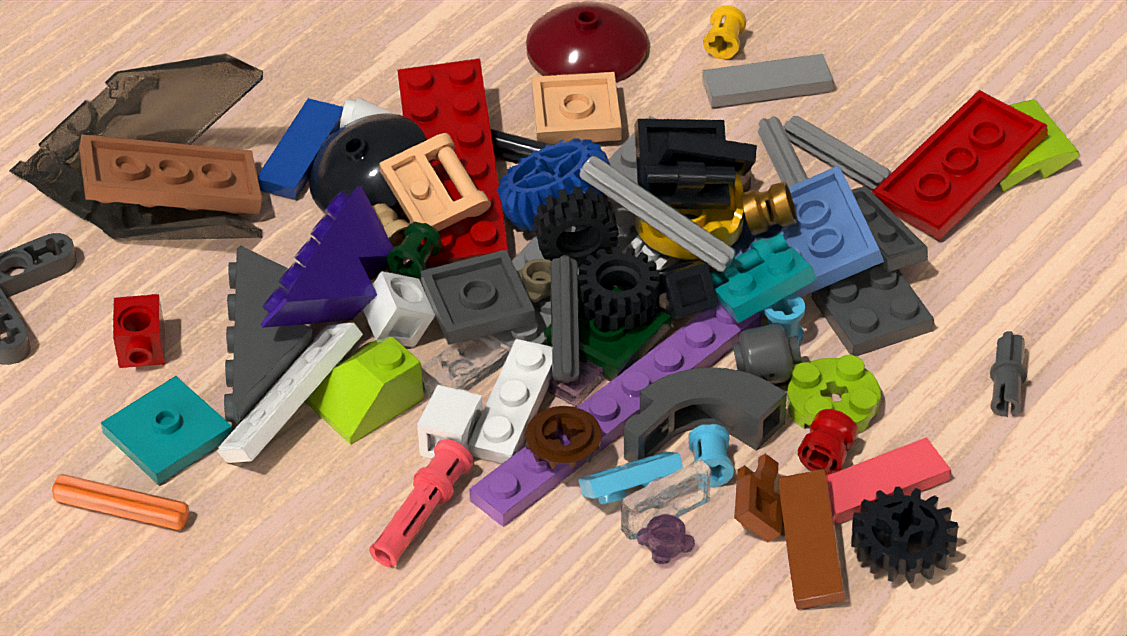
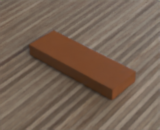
[777,469,846,610]

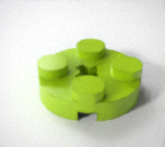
[787,355,881,434]

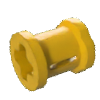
[703,5,747,60]

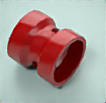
[797,409,858,475]

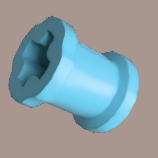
[764,293,805,344]
[688,424,734,487]

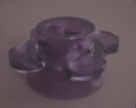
[637,514,695,564]

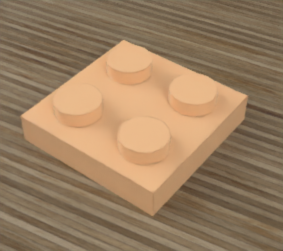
[532,72,622,144]

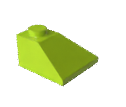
[304,336,424,445]

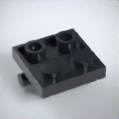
[634,119,736,209]

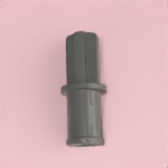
[990,331,1027,417]

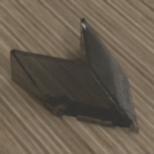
[9,53,263,241]

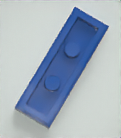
[257,98,343,199]

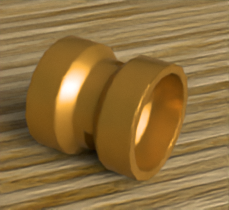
[741,181,797,235]

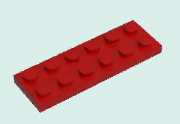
[397,58,509,267]

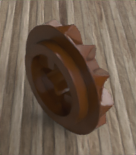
[525,406,602,470]

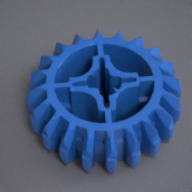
[497,138,611,232]

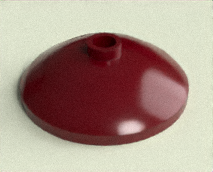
[526,1,648,83]

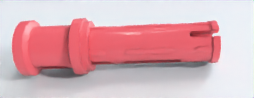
[369,439,474,567]

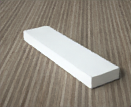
[217,322,363,463]

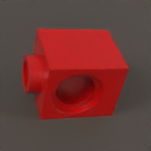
[113,294,165,368]

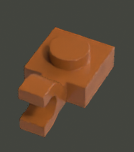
[734,453,783,543]

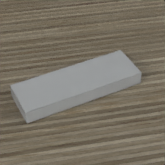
[702,54,833,108]

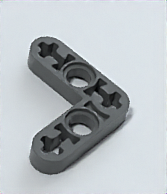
[0,233,77,365]

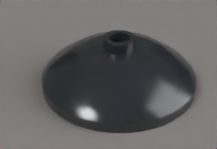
[309,113,430,216]

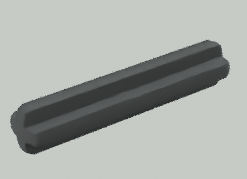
[550,255,580,384]

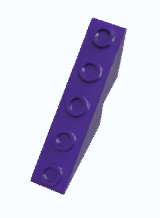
[261,186,393,328]

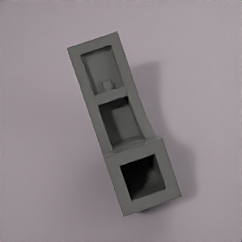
[623,367,787,462]

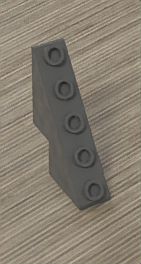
[224,245,313,427]

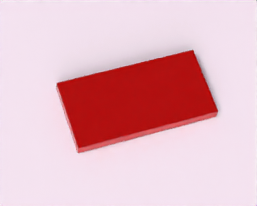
[872,90,1048,240]

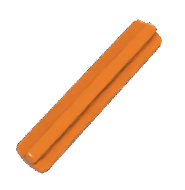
[52,474,190,530]

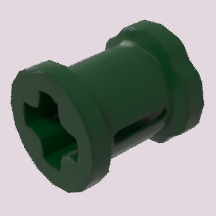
[387,222,443,279]

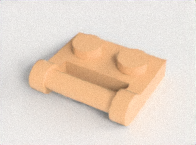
[379,133,491,232]

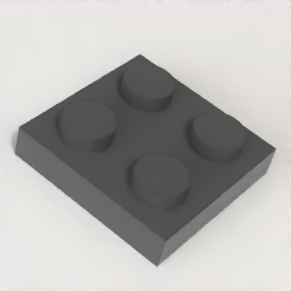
[420,250,535,345]
[811,264,934,356]

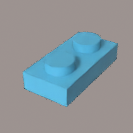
[578,451,684,504]

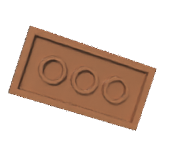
[79,134,262,214]

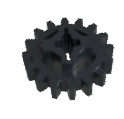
[851,487,958,584]

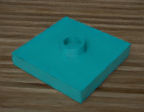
[101,376,233,485]

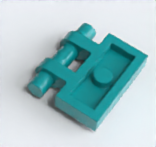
[710,233,817,323]

